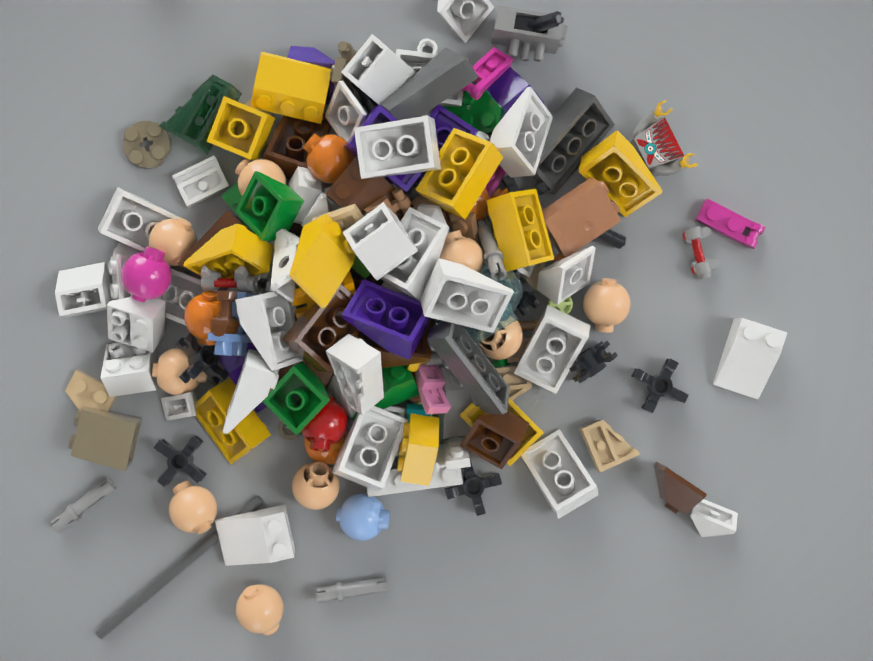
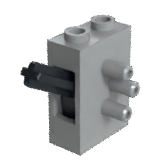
[492,5,568,62]

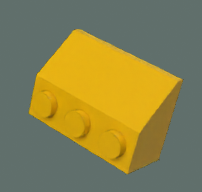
[251,52,331,124]
[416,128,503,220]
[486,189,554,272]
[196,378,271,465]

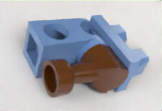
[208,290,257,356]

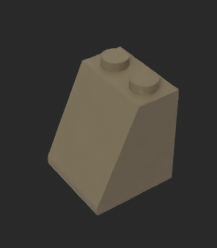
[69,407,142,471]

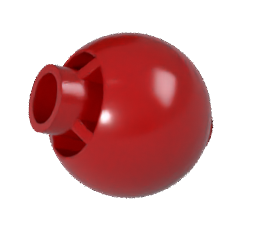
[301,397,348,452]

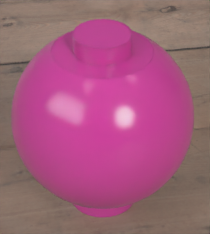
[121,246,172,302]

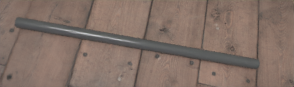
[96,496,264,639]

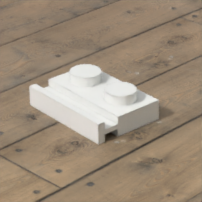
[172,156,231,207]
[435,436,471,471]

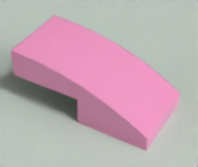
[415,364,451,414]

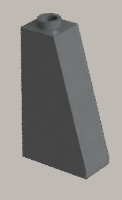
[380,48,479,120]

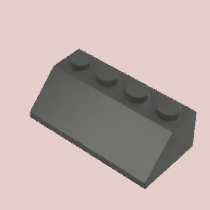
[532,88,615,195]
[427,321,510,415]

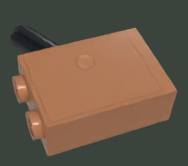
[542,177,626,257]

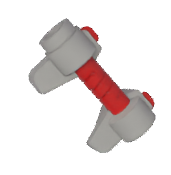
[682,226,719,280]
[201,265,258,292]

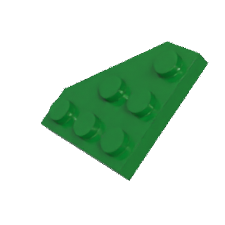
[442,82,505,134]

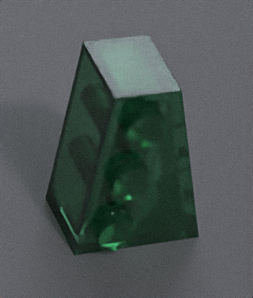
[159,75,242,155]

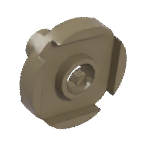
[123,121,172,169]

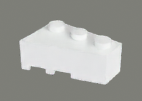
[326,334,384,415]

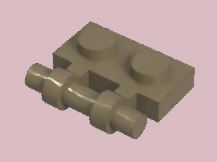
[330,41,357,92]

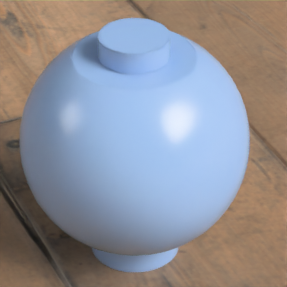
[336,493,390,541]

